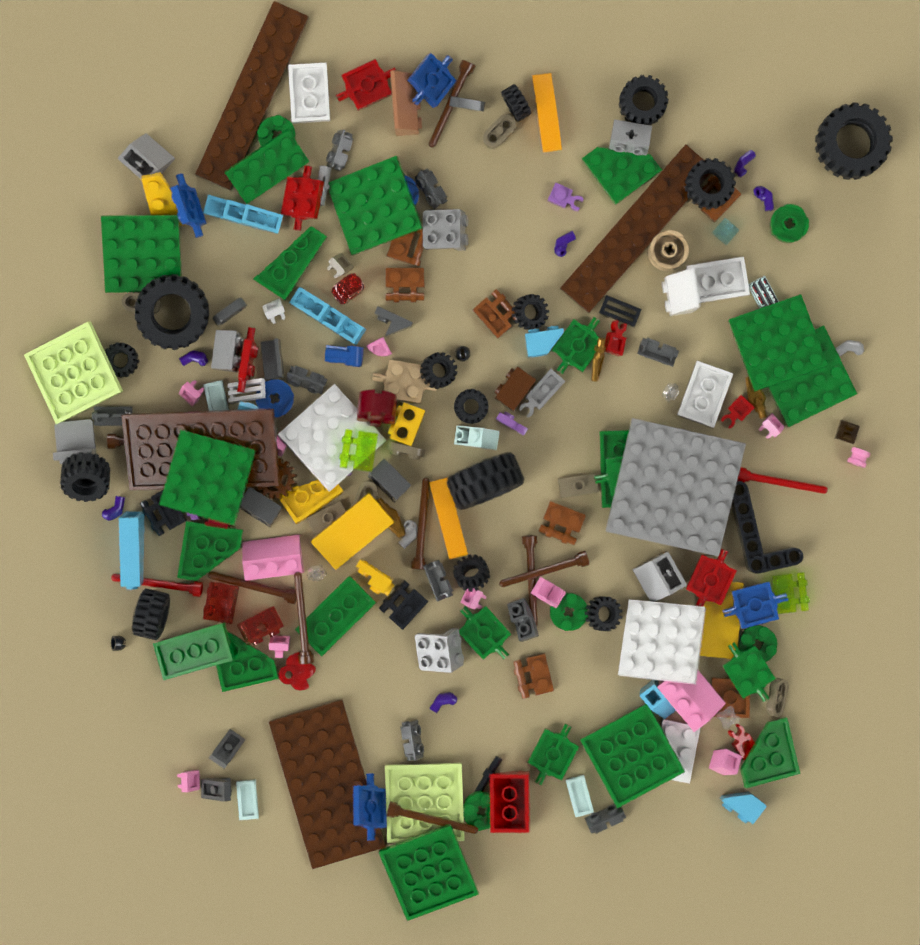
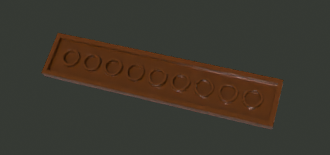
[195,1,309,191]
[560,144,710,313]

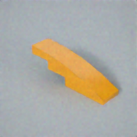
[532,73,562,152]
[429,477,468,559]

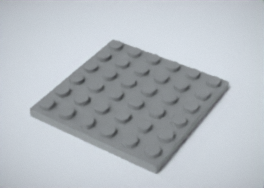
[605,418,746,556]

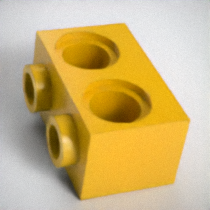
[388,402,425,447]

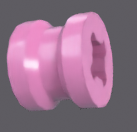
[847,447,871,468]

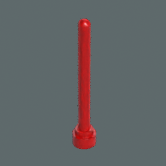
[737,467,828,494]
[111,574,203,597]

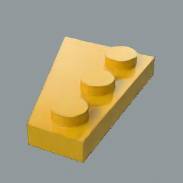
[141,172,184,226]
[280,480,344,524]

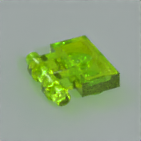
[339,429,378,472]
[772,572,810,614]

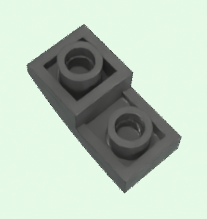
[507,598,539,642]

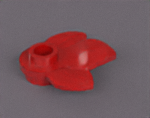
[278,652,316,691]

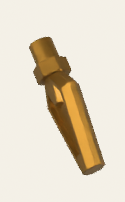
[591,338,606,382]
[745,377,767,419]
[377,497,405,538]

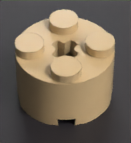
[648,230,689,271]

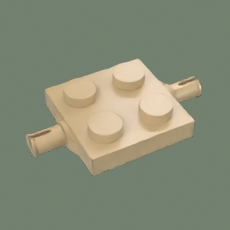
[372,360,437,404]

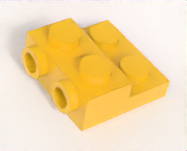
[356,559,394,596]

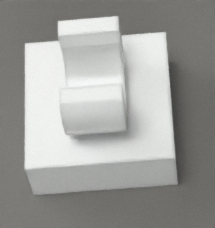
[262,298,285,324]

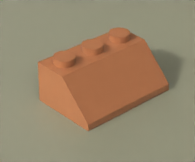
[390,71,422,136]

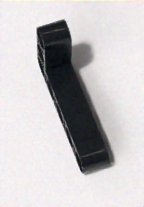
[731,481,804,574]

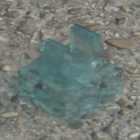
[712,218,739,245]

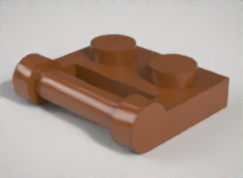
[387,229,424,267]

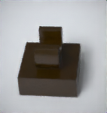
[834,420,860,444]

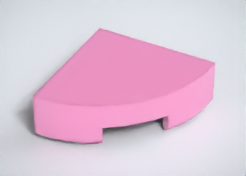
[367,337,392,356]

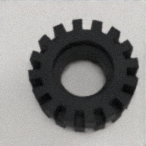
[501,84,532,122]
[512,294,549,330]
[105,342,139,378]
[420,352,458,389]
[454,389,489,424]
[453,554,490,592]
[585,596,623,631]

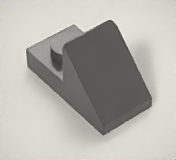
[375,306,413,337]
[209,729,245,769]
[201,778,231,802]

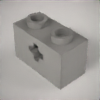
[609,120,652,155]

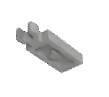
[519,369,565,417]

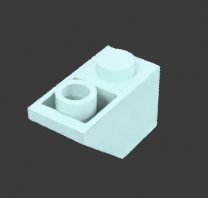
[454,425,499,450]

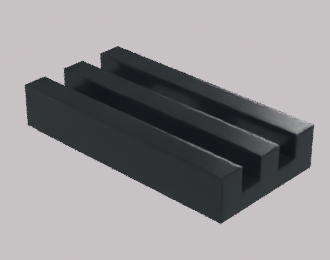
[599,295,642,327]

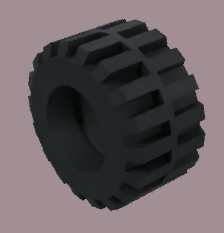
[619,75,669,126]
[685,158,736,210]
[60,452,111,502]
[132,588,170,641]

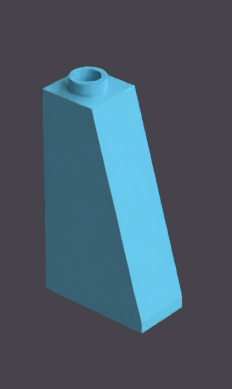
[119,511,145,590]

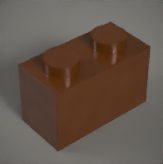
[494,366,536,412]

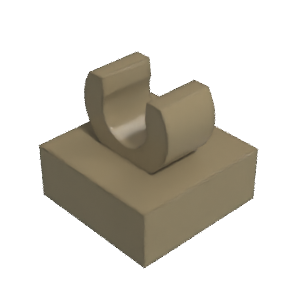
[327,253,354,278]

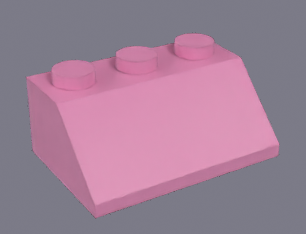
[242,535,304,581]
[657,670,726,732]

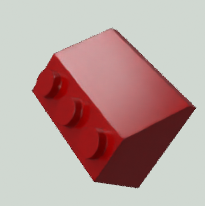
[490,771,531,833]

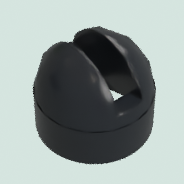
[455,346,470,362]
[111,636,126,651]

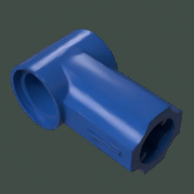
[325,345,364,367]

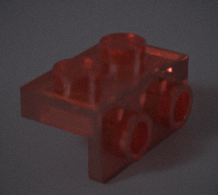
[203,582,239,624]

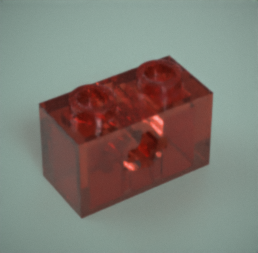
[237,606,284,646]

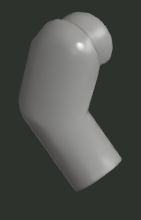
[835,340,864,357]
[399,520,417,549]

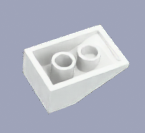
[662,268,700,316]

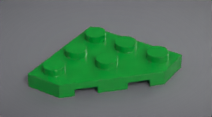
[581,147,662,205]
[177,521,244,581]
[216,631,279,692]
[740,717,801,788]

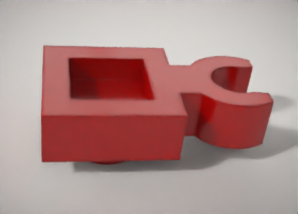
[605,320,627,357]
[721,395,755,429]
[728,724,755,760]

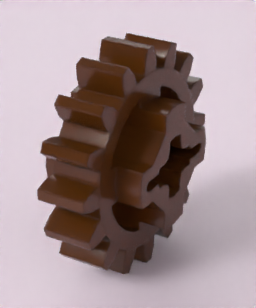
[258,458,297,500]

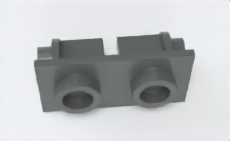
[326,130,353,171]
[414,168,448,210]
[637,337,679,367]
[286,366,327,394]
[92,407,133,426]
[423,560,453,602]
[400,719,424,761]
[585,804,626,834]

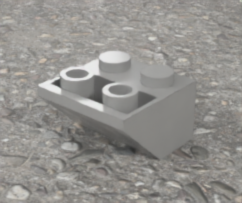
[118,133,175,179]
[211,330,244,372]
[632,551,687,602]

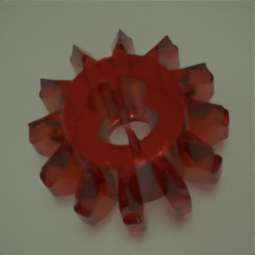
[332,273,365,305]

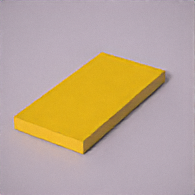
[311,492,394,570]
[700,582,744,659]

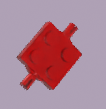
[336,59,396,111]
[281,165,324,231]
[237,327,259,393]
[685,549,737,607]

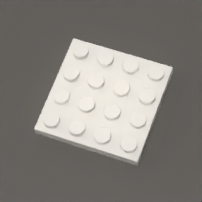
[277,384,386,492]
[618,599,706,684]

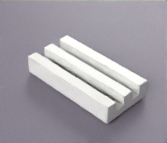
[228,378,266,404]

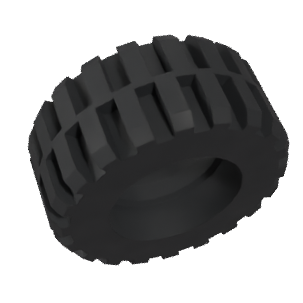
[815,103,893,180]
[134,274,209,350]
[447,452,524,510]

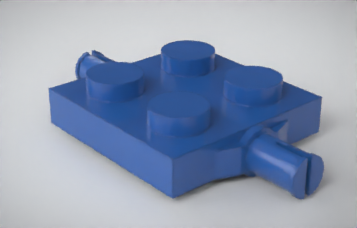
[407,53,457,108]
[171,173,207,238]
[722,582,788,629]
[353,773,387,841]

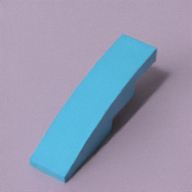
[203,194,283,234]
[289,287,366,345]

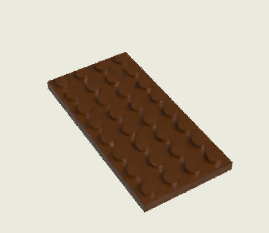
[121,408,280,490]
[269,699,386,869]

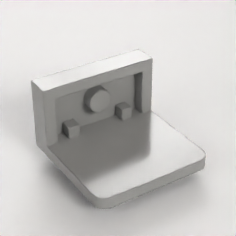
[423,209,468,251]
[53,419,96,464]
[415,628,464,673]

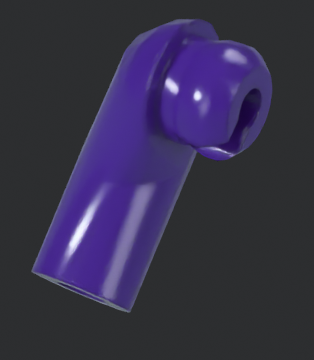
[734,150,756,178]
[753,186,774,211]
[554,231,576,257]
[179,350,208,366]
[102,496,125,521]
[430,692,457,713]

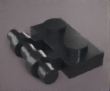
[140,490,187,537]
[379,580,428,630]

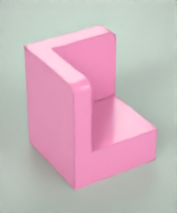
[531,577,566,608]
[709,749,742,775]

